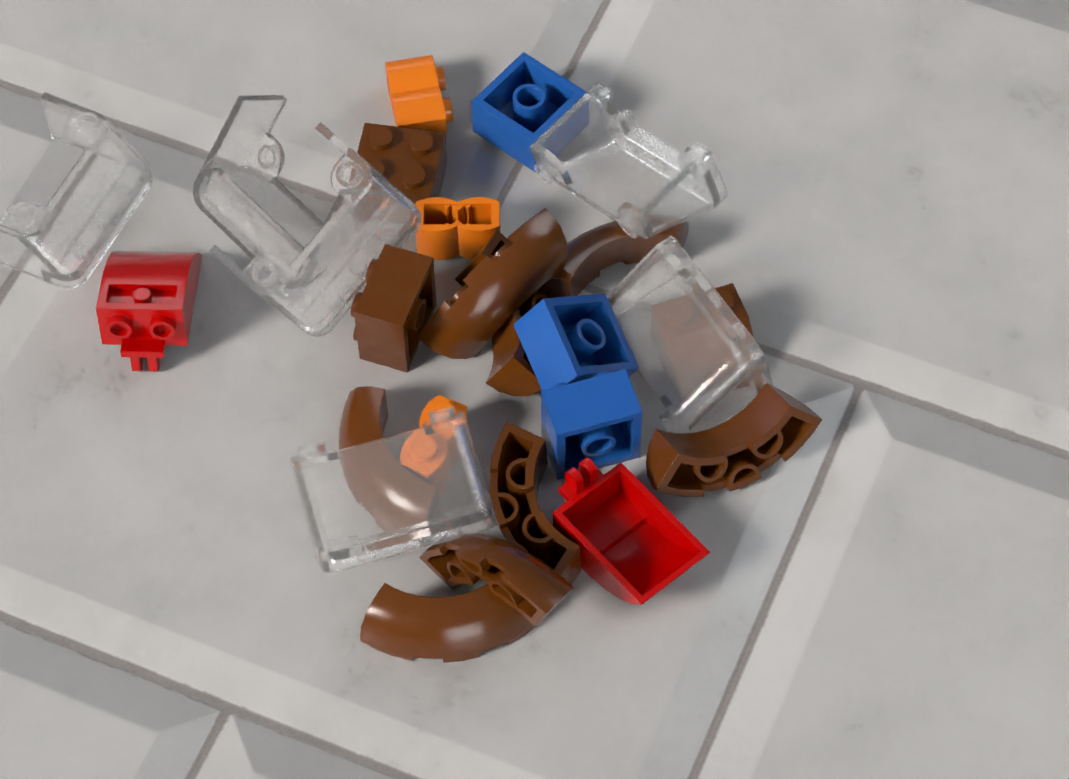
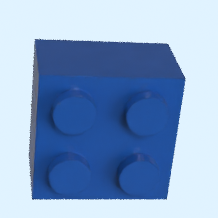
[471,52,587,172]
[513,293,639,391]
[541,369,642,480]

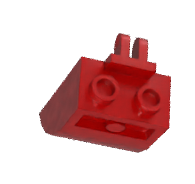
[96,251,202,372]
[553,457,710,605]

